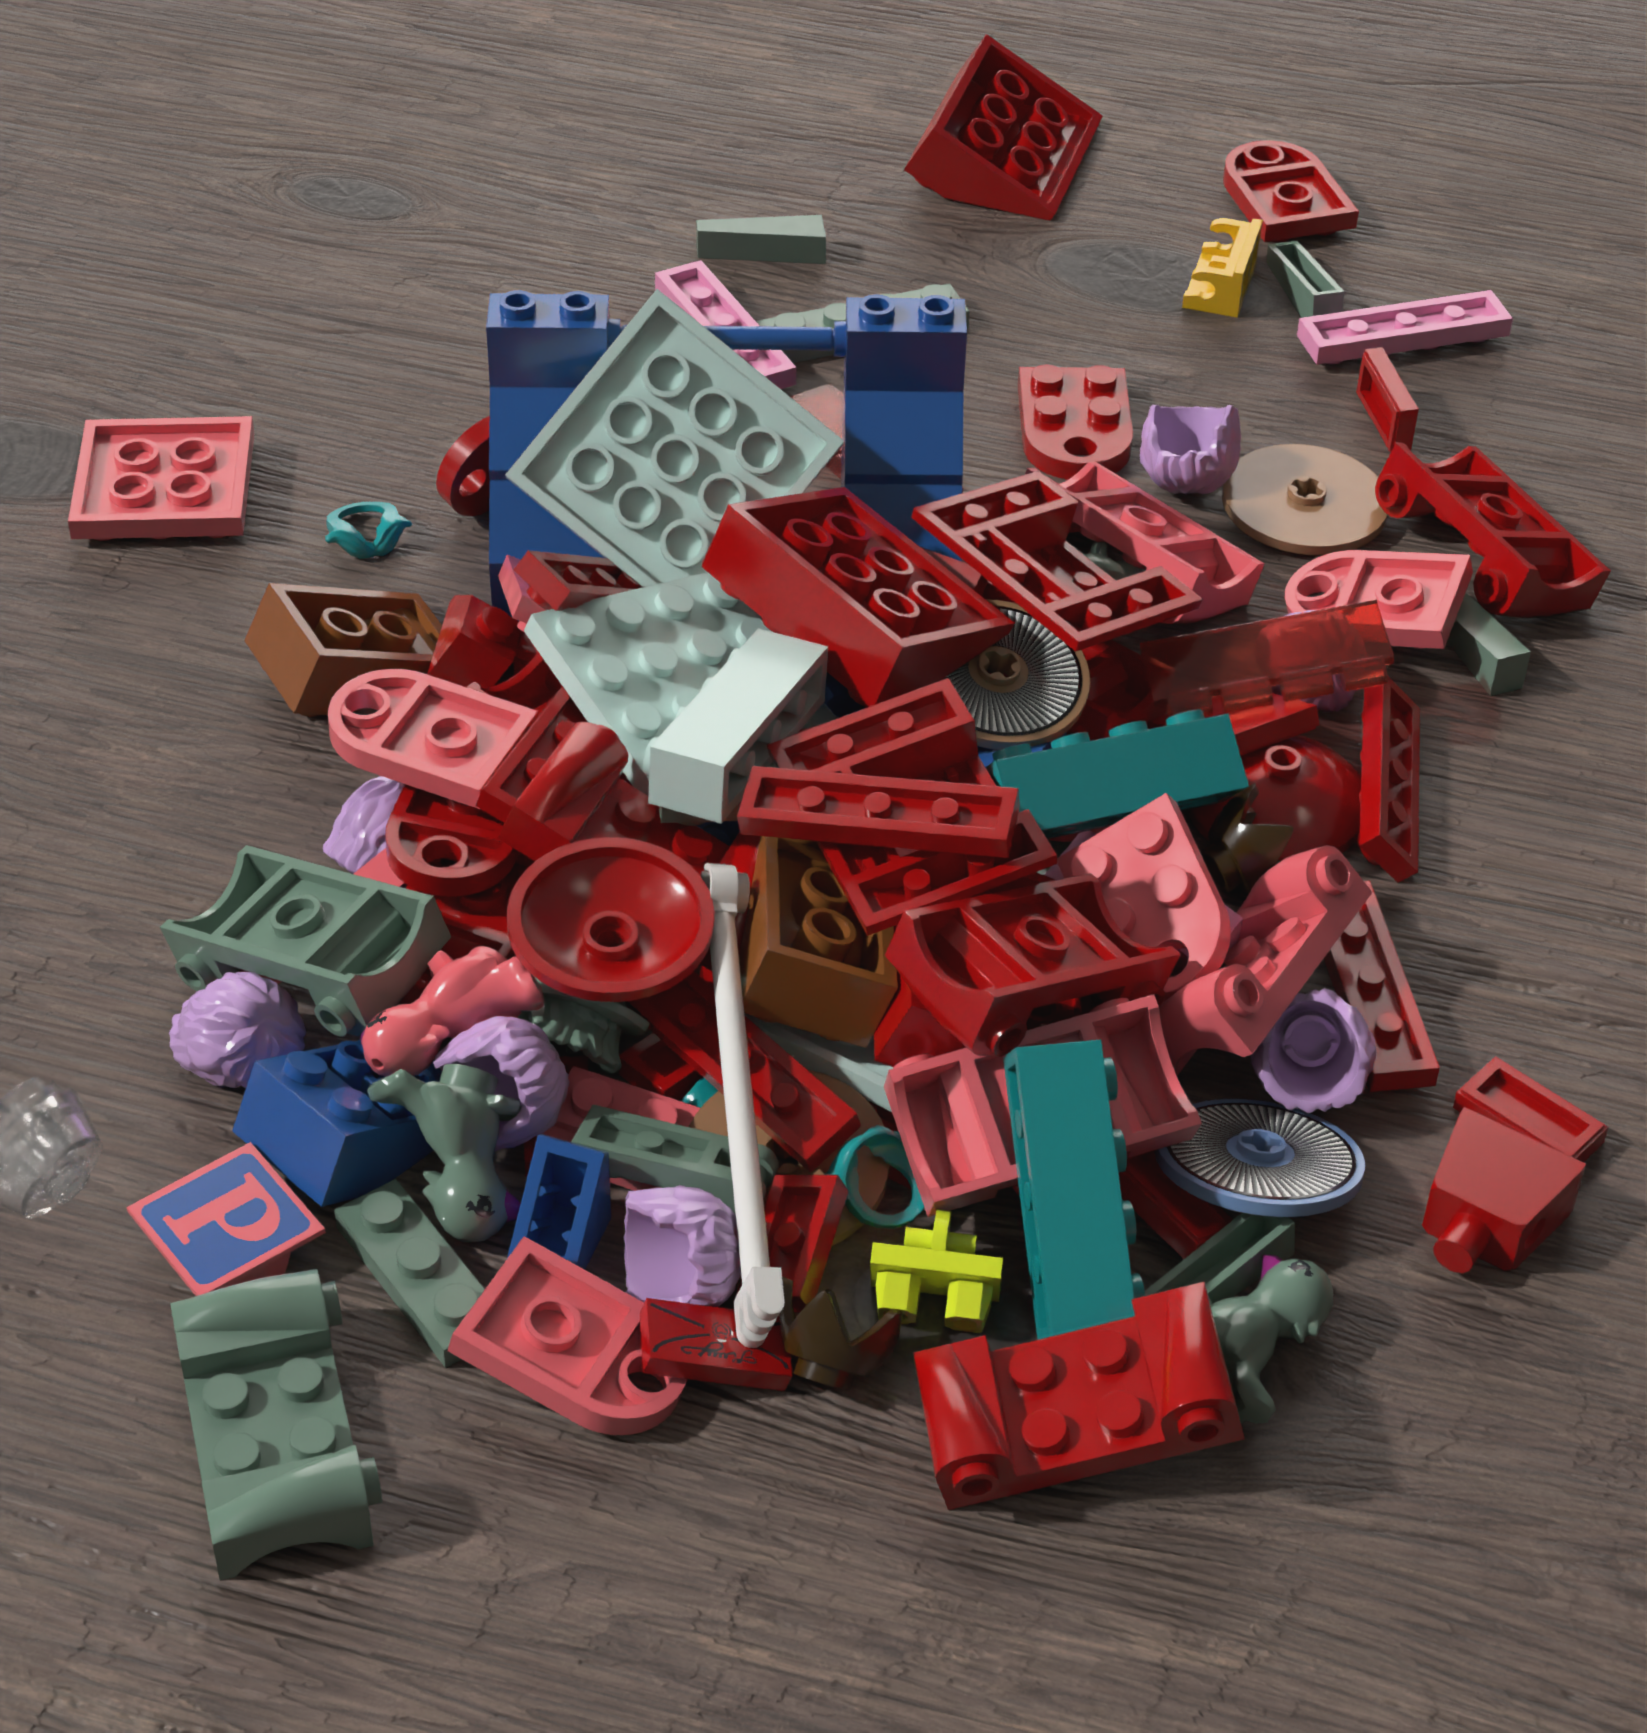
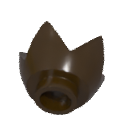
[1201,783,1293,896]
[779,1276,902,1390]

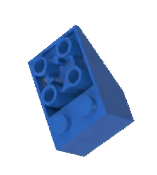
[232,1040,442,1207]

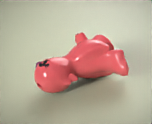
[360,946,544,1077]

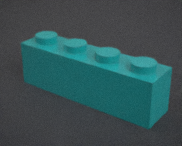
[985,709,1249,839]
[1003,1039,1145,1340]

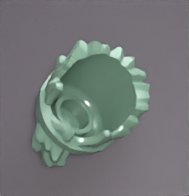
[518,976,650,1074]

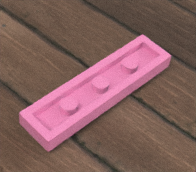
[655,260,796,389]
[1297,290,1513,365]

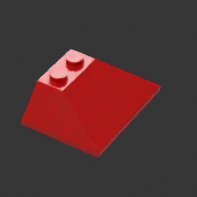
[911,471,1203,652]
[767,678,1057,936]

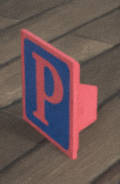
[127,1142,326,1296]

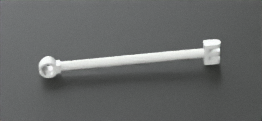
[701,863,785,1348]

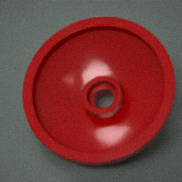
[1186,735,1361,861]
[507,837,715,1002]

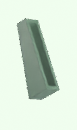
[696,215,826,264]
[1267,241,1345,318]
[1447,593,1531,696]
[1145,1212,1295,1304]

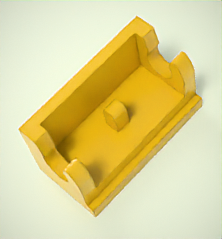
[1182,218,1263,318]

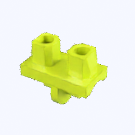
[870,1210,1003,1333]

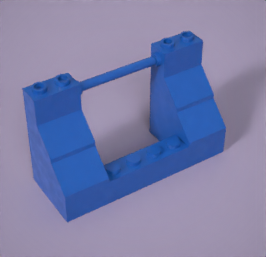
[486,290,967,621]

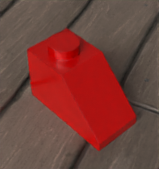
[427,595,521,687]

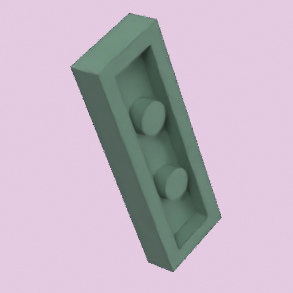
[334,1179,485,1368]

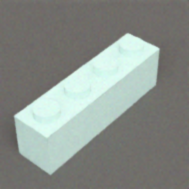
[643,628,828,824]

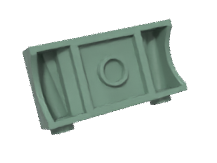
[160,845,451,1036]
[170,1269,383,1580]

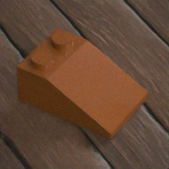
[244,583,442,717]
[739,836,898,1048]

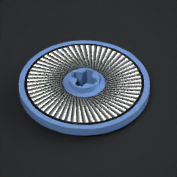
[1154,1099,1365,1217]

